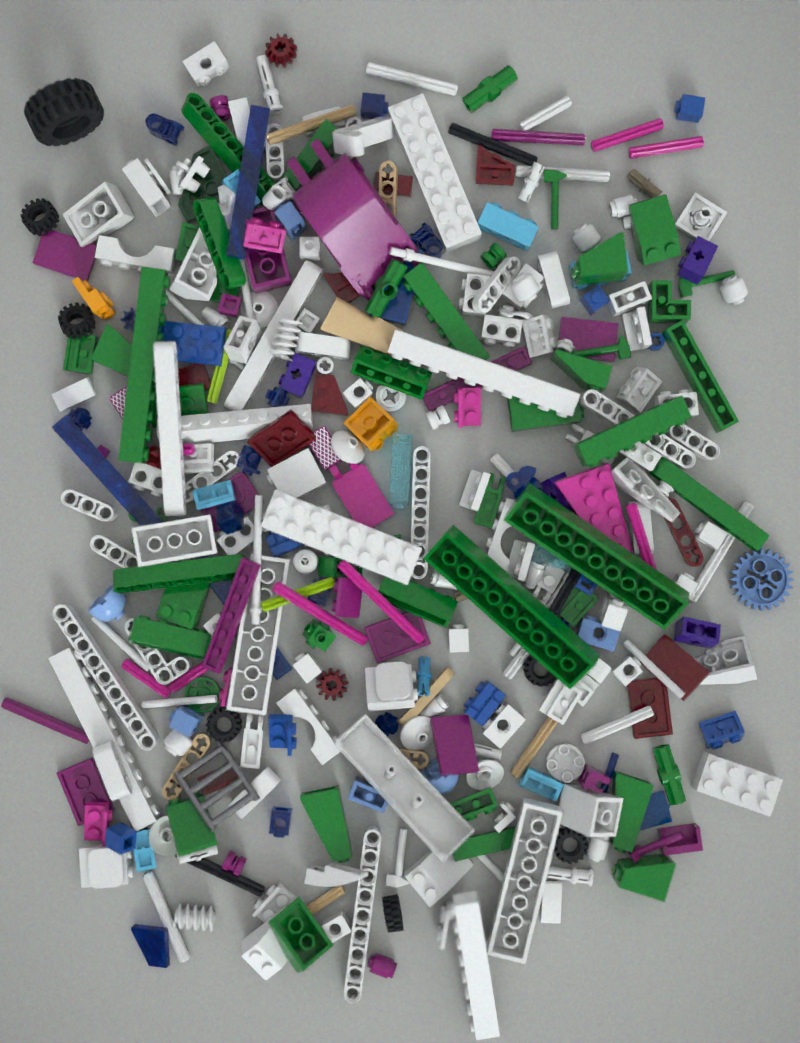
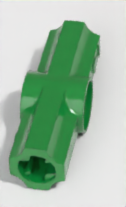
[462,65,518,113]
[365,258,408,318]
[652,744,686,806]

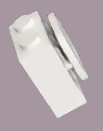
[122,158,171,217]
[266,448,327,499]
[365,662,418,711]
[79,843,135,889]

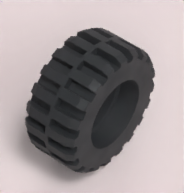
[24,78,104,146]

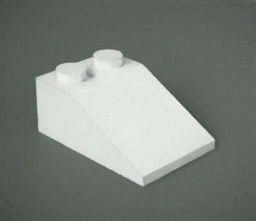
[63,182,135,247]
[405,850,474,907]
[240,907,288,980]

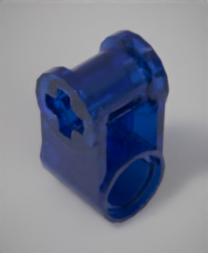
[145,113,185,146]
[409,223,443,258]

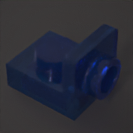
[236,445,261,476]

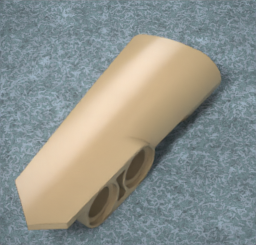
[320,297,402,355]

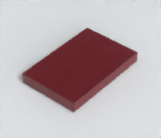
[247,409,317,467]
[639,634,710,702]
[627,677,673,739]

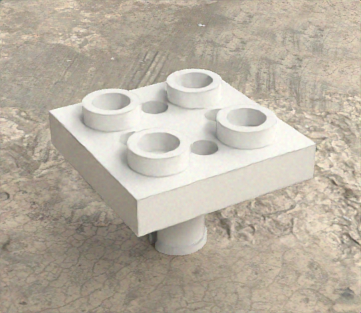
[675,192,728,241]

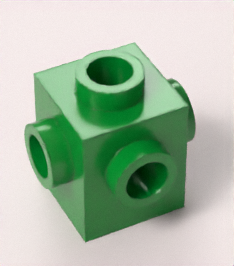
[302,619,336,652]

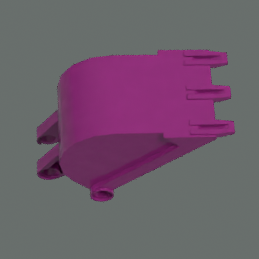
[287,138,423,301]

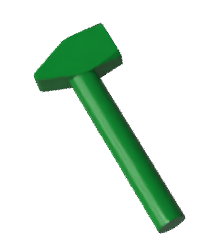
[543,170,567,229]
[678,270,735,298]
[571,335,631,360]

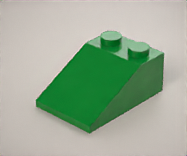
[628,194,681,266]
[551,349,613,393]
[156,561,211,629]
[268,897,334,973]

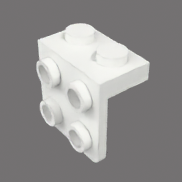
[436,900,457,949]

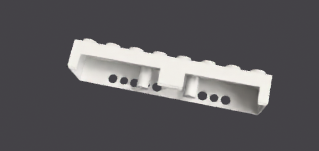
[335,714,474,862]

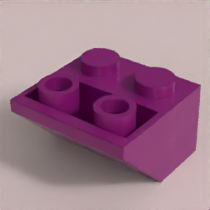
[332,577,362,618]

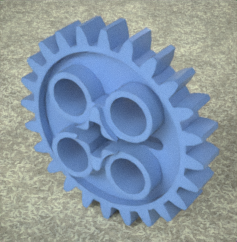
[729,548,794,611]

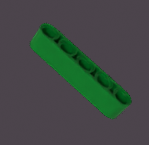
[193,197,246,290]

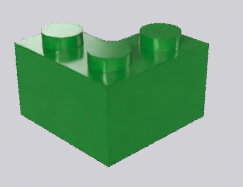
[648,280,691,324]

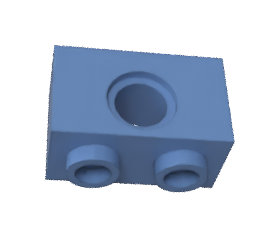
[274,201,307,241]
[576,615,620,652]
[168,705,205,737]
[348,776,388,813]

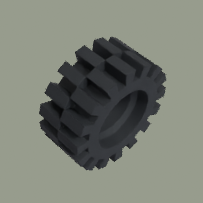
[21,198,59,236]
[58,302,96,339]
[523,655,557,687]
[206,706,242,743]
[553,826,588,864]
[382,894,404,933]

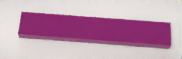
[423,346,532,411]
[202,557,261,674]

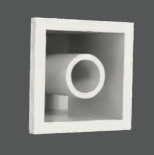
[559,784,623,837]

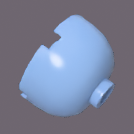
[88,584,126,622]
[420,758,459,794]

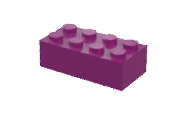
[235,207,292,294]

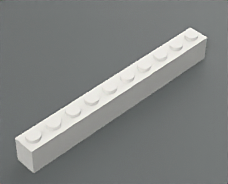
[388,329,580,418]
[48,647,160,831]

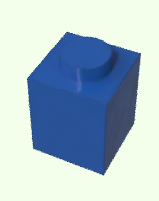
[674,94,705,123]
[580,284,609,316]
[105,822,137,855]

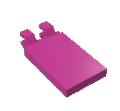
[329,463,394,527]

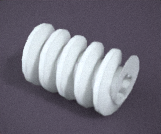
[270,318,303,361]
[174,903,216,932]

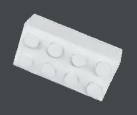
[132,514,217,567]
[691,750,783,817]

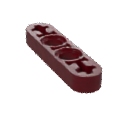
[664,498,704,567]

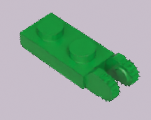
[473,472,506,529]

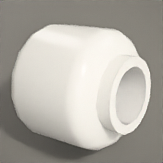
[572,223,601,252]
[510,272,539,302]
[719,275,748,305]
[293,549,319,574]
[164,729,193,757]

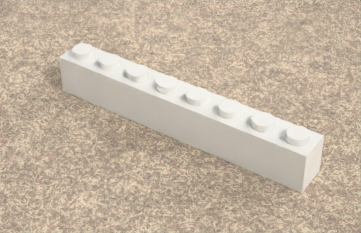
[157,404,314,444]
[450,891,500,1040]

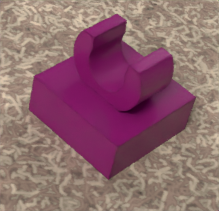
[218,293,242,318]

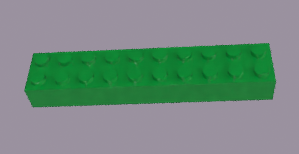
[504,483,690,630]
[423,525,600,689]

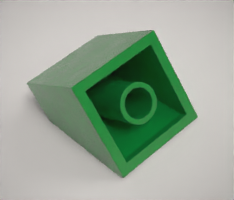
[571,232,628,286]
[165,792,218,856]
[611,853,676,902]

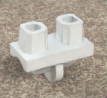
[175,156,210,193]

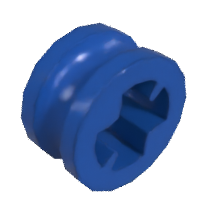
[648,332,665,351]

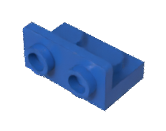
[699,711,745,750]
[269,714,297,756]

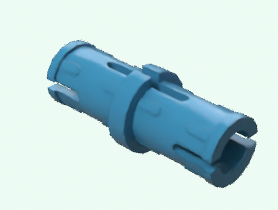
[416,656,432,696]

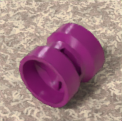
[209,95,232,121]
[221,850,247,877]

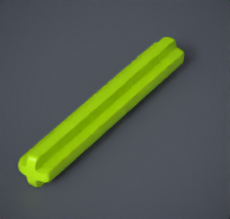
[206,329,232,404]
[261,577,335,612]

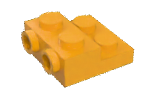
[72,277,116,320]
[343,397,399,452]

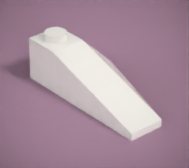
[169,227,217,301]
[611,457,680,522]
[693,635,757,685]

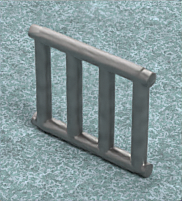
[173,741,260,832]

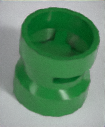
[480,242,507,270]

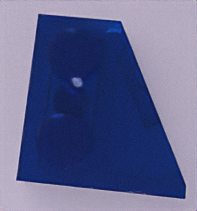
[131,924,170,968]

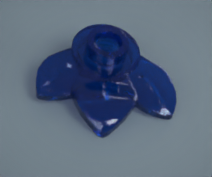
[505,466,543,499]

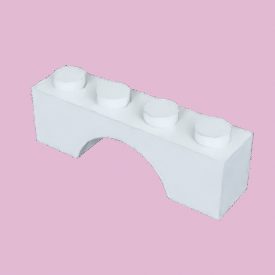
[95,235,176,276]
[485,498,515,571]
[276,687,341,765]

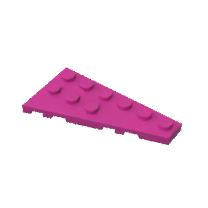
[554,463,634,554]

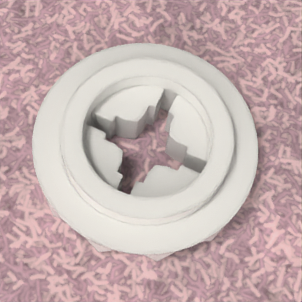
[376,385,406,412]

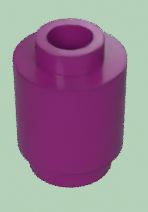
[367,953,397,979]

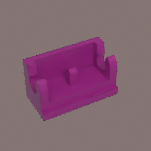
[577,763,611,793]

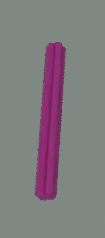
[491,129,586,146]
[1,697,90,744]

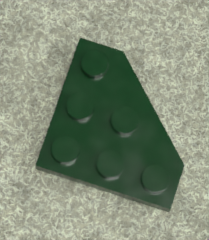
[178,146,227,223]

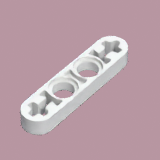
[472,256,521,314]
[185,451,241,503]

